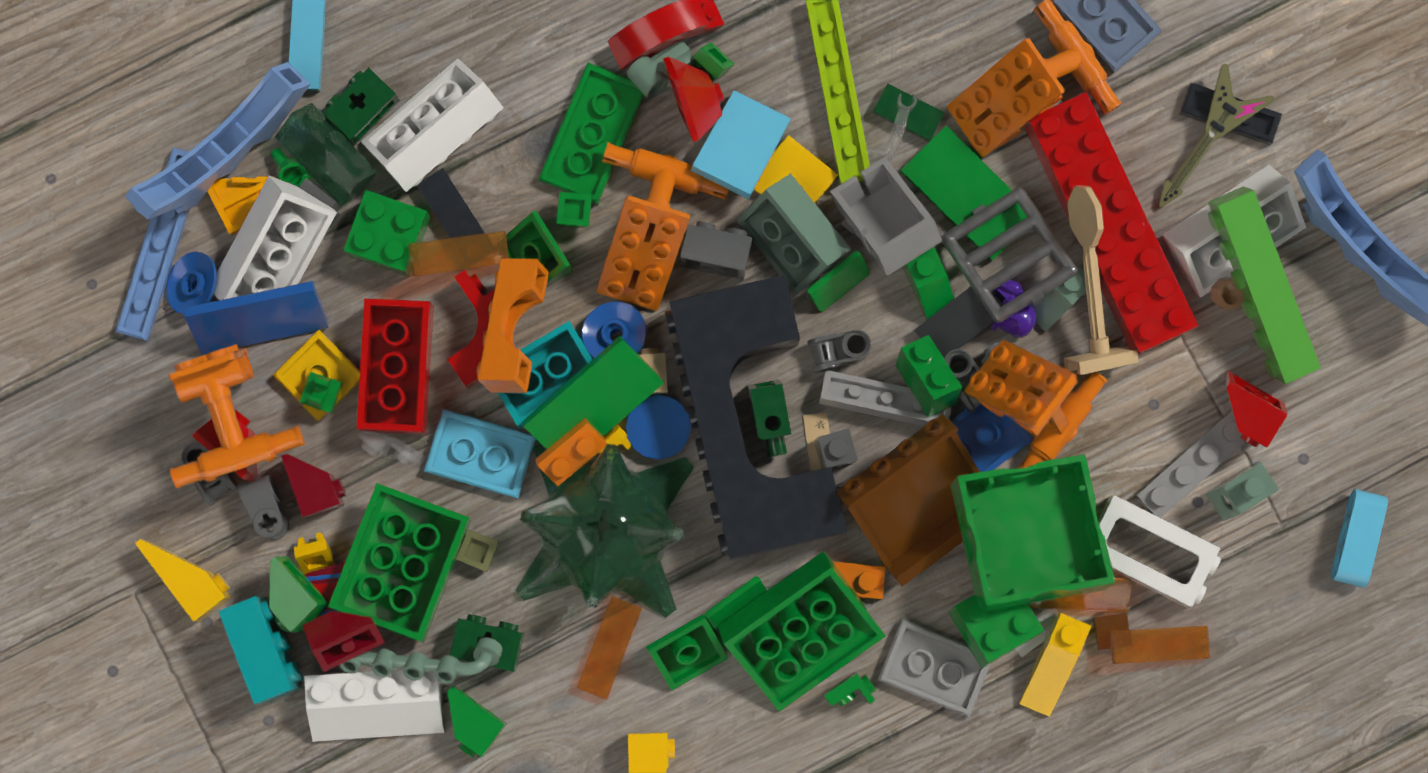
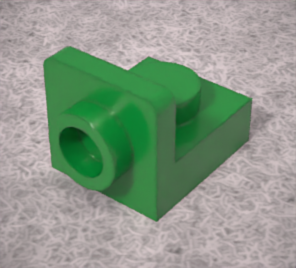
[823,672,876,707]

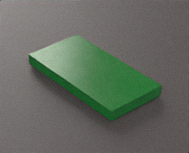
[538,62,644,205]
[900,126,1027,262]
[522,336,664,449]

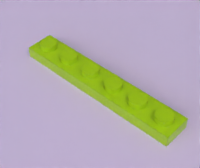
[805,0,870,185]

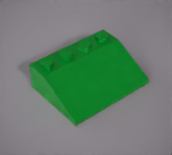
[328,483,471,644]
[717,550,886,712]

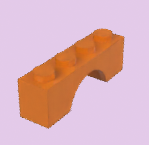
[477,259,549,393]

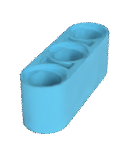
[1331,488,1388,588]

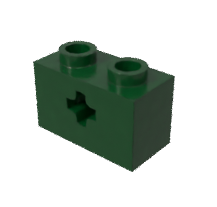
[323,67,400,145]
[449,614,525,672]

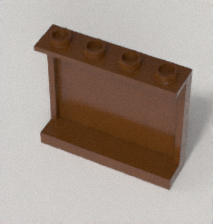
[836,414,980,587]

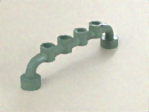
[340,638,502,684]

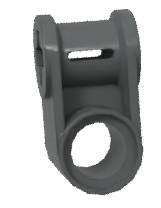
[807,330,871,373]
[944,349,981,414]
[181,443,238,507]
[239,475,289,540]

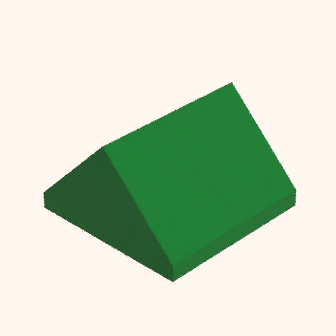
[496,210,573,288]
[646,614,729,691]

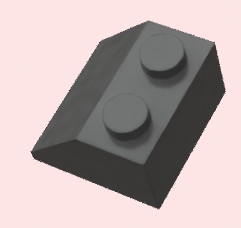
[680,221,752,280]

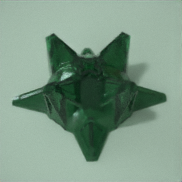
[516,443,694,618]

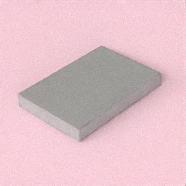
[878,619,991,717]

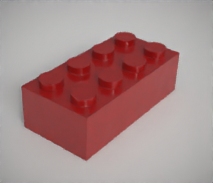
[356,298,434,435]

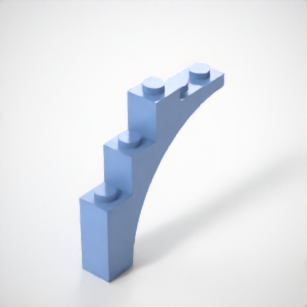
[125,62,310,220]
[1294,149,1428,327]

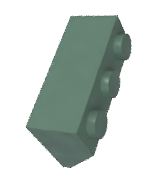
[736,173,851,295]

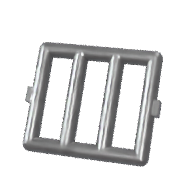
[941,187,1078,323]

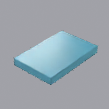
[691,90,791,199]
[424,409,536,499]

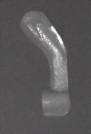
[868,94,917,161]

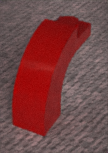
[607,0,725,70]
[447,270,495,390]

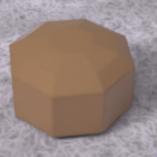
[1211,278,1244,309]

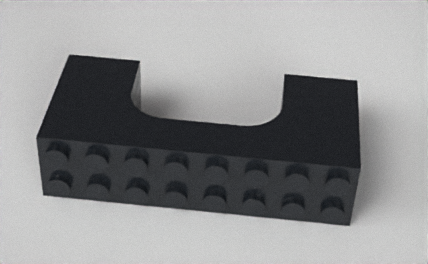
[665,275,847,561]

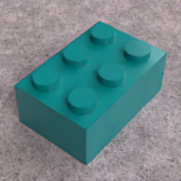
[498,320,593,430]
[218,596,304,705]

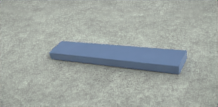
[116,147,190,341]

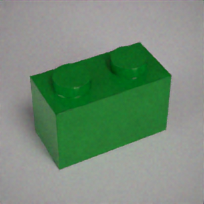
[895,335,962,417]

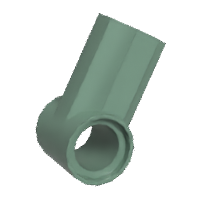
[627,41,695,99]

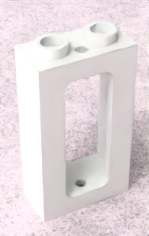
[1098,495,1221,608]

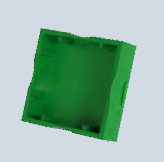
[950,454,1116,613]

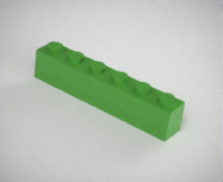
[1208,186,1321,384]

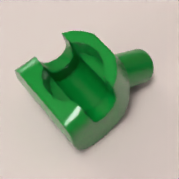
[270,148,312,187]

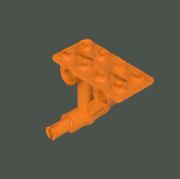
[947,0,1122,158]
[596,142,729,311]
[964,340,1108,469]
[168,344,305,489]

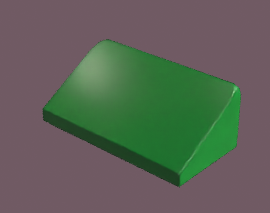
[806,251,870,312]
[705,576,767,633]

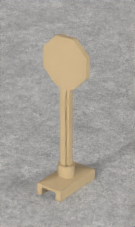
[1064,185,1138,375]

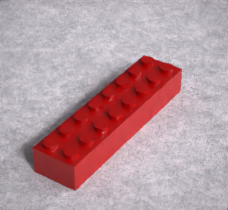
[1023,92,1199,355]

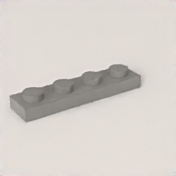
[819,370,951,426]
[1135,410,1245,518]

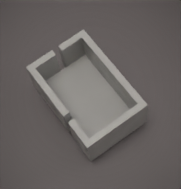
[830,157,942,276]

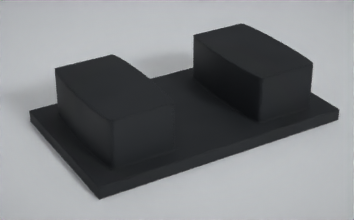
[914,286,994,358]

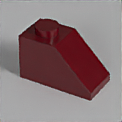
[281,454,346,519]
[302,611,385,672]

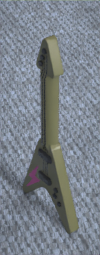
[1158,64,1274,208]

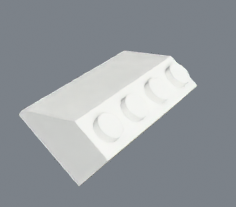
[361,58,504,192]
[1162,165,1306,298]
[214,176,337,300]
[304,669,445,741]

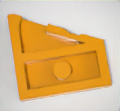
[207,176,273,236]

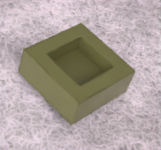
[456,529,499,572]

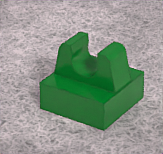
[692,42,735,83]
[556,192,592,229]
[300,372,343,414]

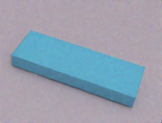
[289,0,326,92]

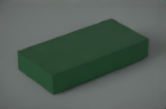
[872,83,945,142]

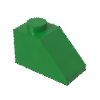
[902,247,954,321]
[269,556,329,632]
[447,685,507,758]

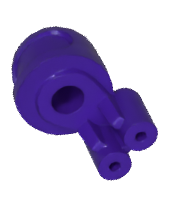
[990,280,1036,338]

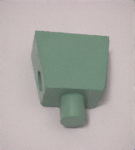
[1206,461,1279,521]

